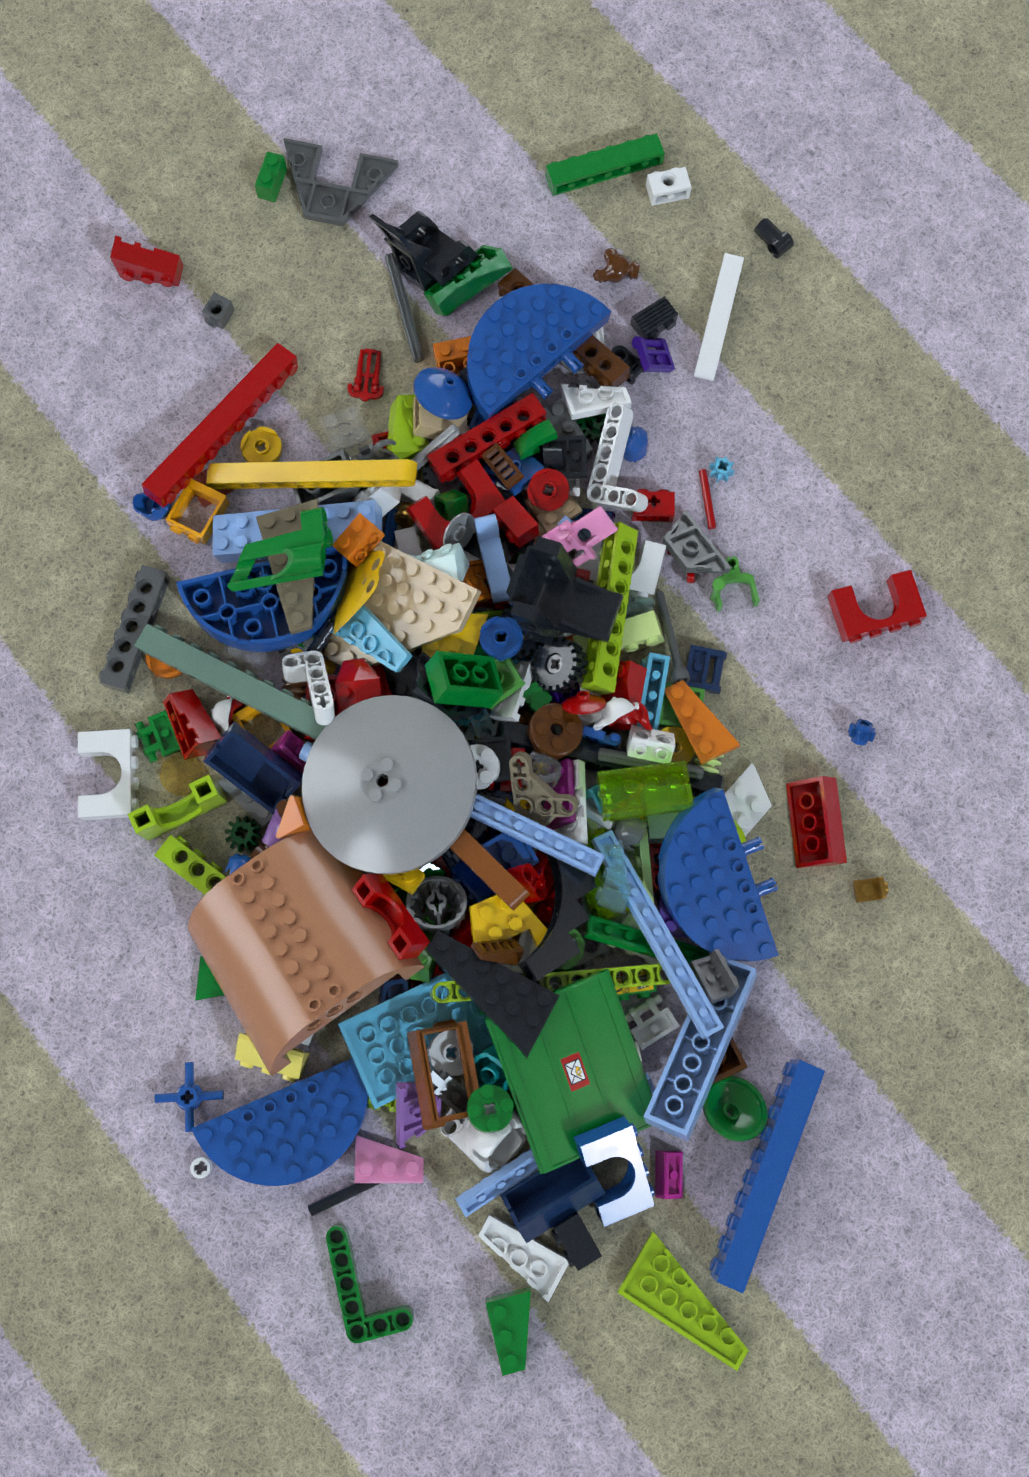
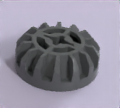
[406,876,467,936]

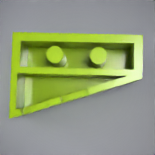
[386,394,429,460]

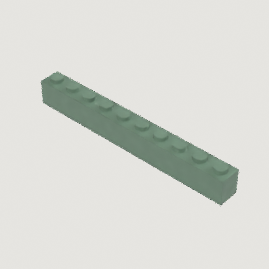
[134,624,327,740]

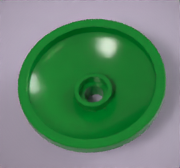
[703,1076,768,1142]

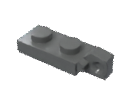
[429,1065,468,1113]

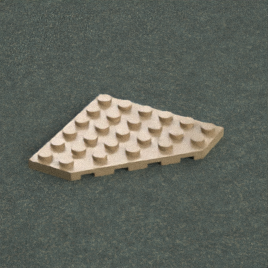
[322,541,481,666]

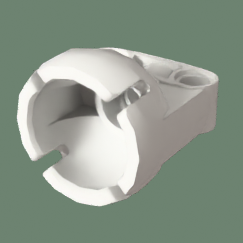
[440,1103,526,1173]

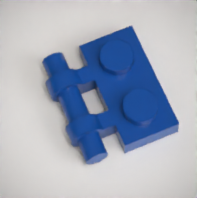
[582,725,621,748]

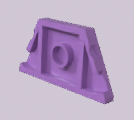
[396,1082,441,1150]

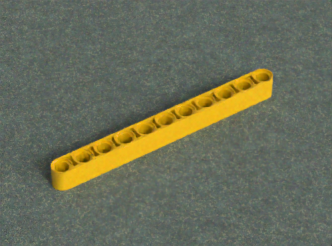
[206,459,418,489]

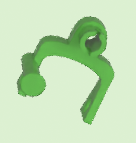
[710,556,760,612]

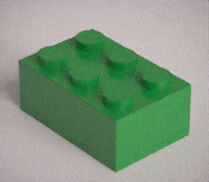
[425,651,504,708]

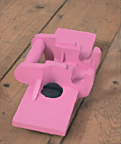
[517,506,618,567]

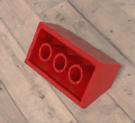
[786,776,847,868]

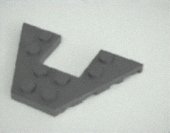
[283,138,399,226]

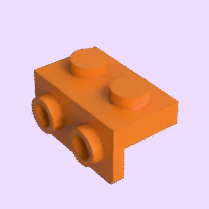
[333,513,385,567]

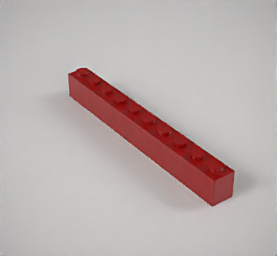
[141,343,298,508]

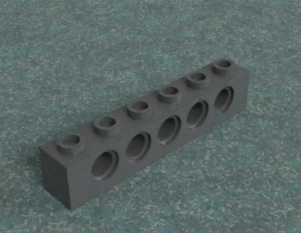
[99,565,170,694]

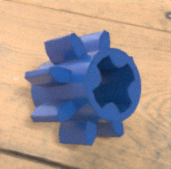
[848,719,876,746]

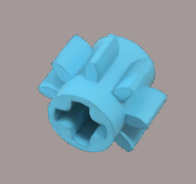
[709,456,735,483]

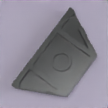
[662,510,732,574]

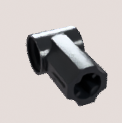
[754,218,794,258]

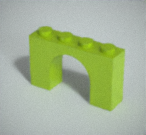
[127,775,228,841]

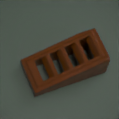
[482,443,525,490]
[471,939,524,966]

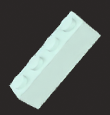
[410,543,470,581]

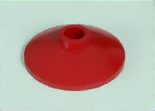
[562,691,606,715]

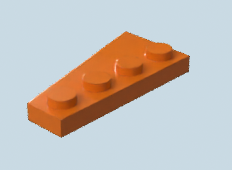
[664,680,740,765]

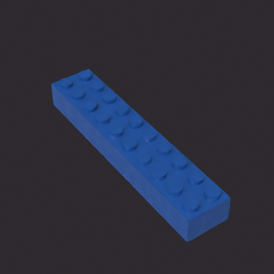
[709,1059,825,1294]

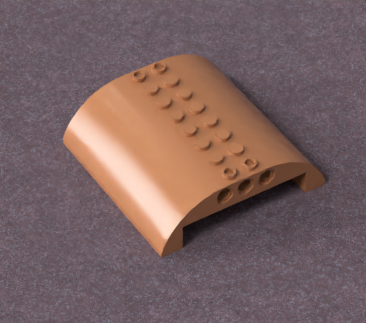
[188,830,424,1076]

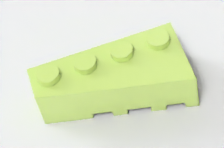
[573,610,666,660]

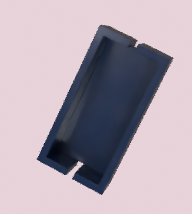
[203,721,303,814]
[500,1158,606,1243]

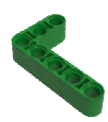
[326,1223,414,1344]

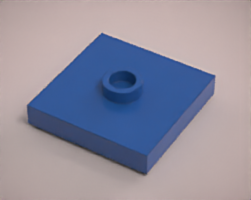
[486,447,545,496]

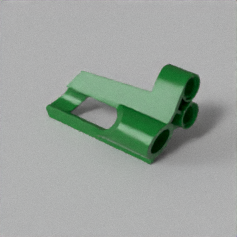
[227,507,333,592]

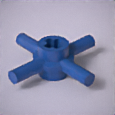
[154,1062,224,1132]

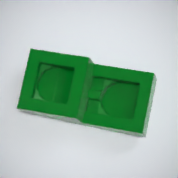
[513,419,558,460]

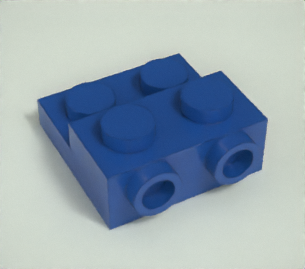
[480,832,540,870]

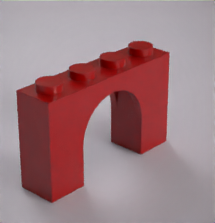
[406,459,505,550]
[827,570,927,644]

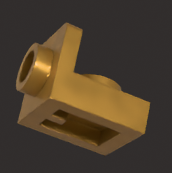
[852,876,889,903]

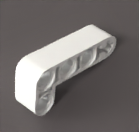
[282,651,335,725]

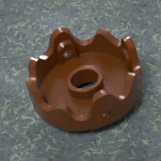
[526,703,583,760]

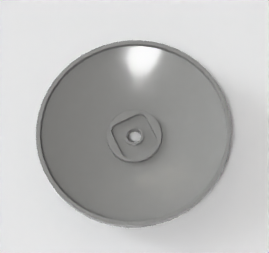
[302,695,477,874]

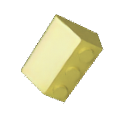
[235,1033,310,1082]

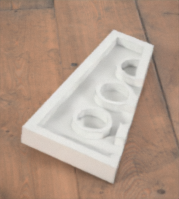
[554,759,588,845]

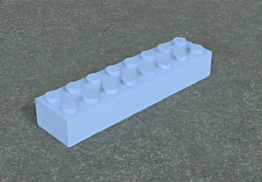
[213,500,382,563]
[644,959,757,1141]

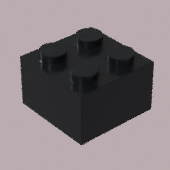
[551,1212,602,1271]

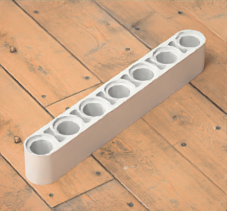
[694,253,744,381]

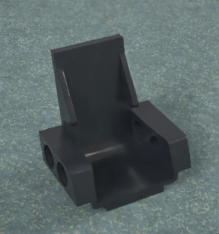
[369,211,479,292]
[506,536,623,645]

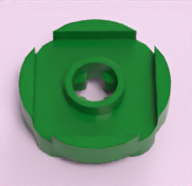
[467,1084,514,1134]

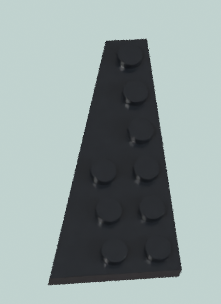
[426,930,560,1059]

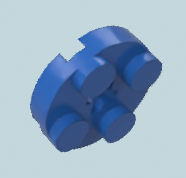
[480,616,523,661]

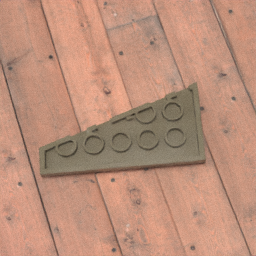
[256,499,319,635]

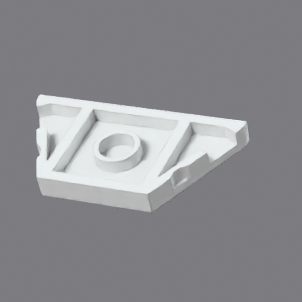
[725,763,772,836]

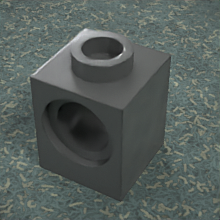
[202,292,235,329]

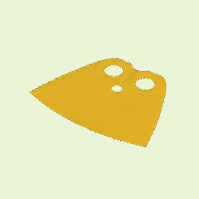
[333,551,385,635]

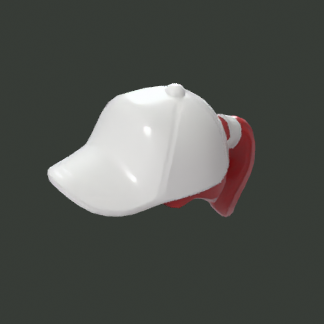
[211,696,245,737]
[593,697,652,731]

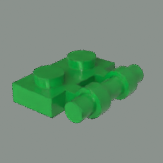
[135,710,181,763]

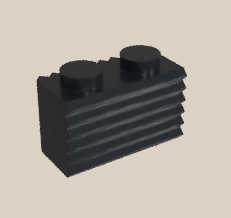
[630,296,678,340]

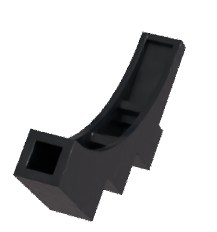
[518,853,597,982]

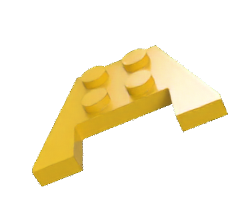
[469,894,547,947]

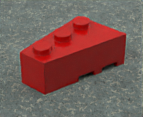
[110,235,184,287]
[163,689,221,760]

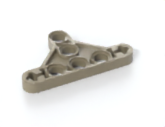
[509,751,579,853]

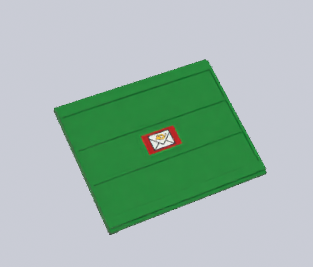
[484,969,653,1174]

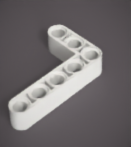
[587,402,648,512]

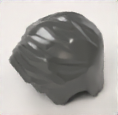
[614,814,647,851]

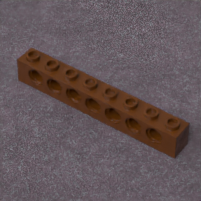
[498,268,630,387]

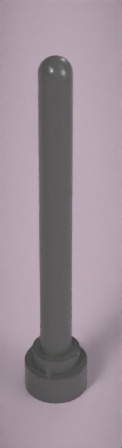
[656,591,690,684]

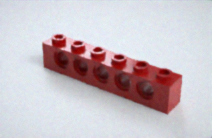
[427,393,547,483]

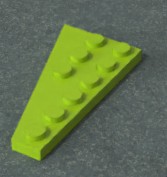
[617,1230,749,1371]

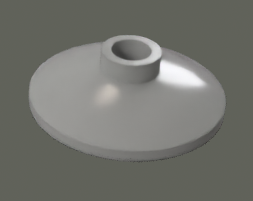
[443,513,475,549]

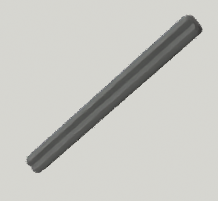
[385,253,424,363]

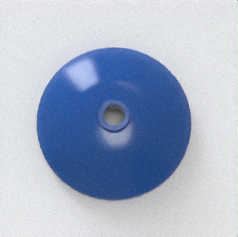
[413,367,473,420]

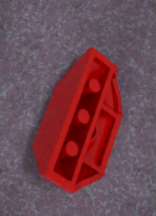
[335,658,384,714]

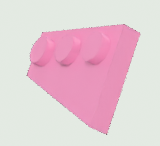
[354,1136,424,1183]

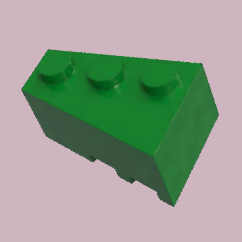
[486,1287,531,1376]

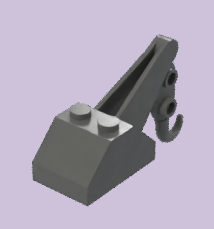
[293,439,400,505]

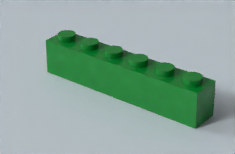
[545,133,665,196]

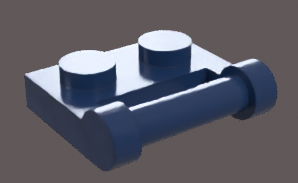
[686,645,727,694]

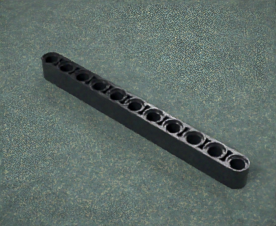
[495,721,724,797]

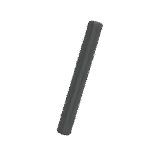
[598,748,704,779]

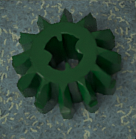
[225,815,262,853]

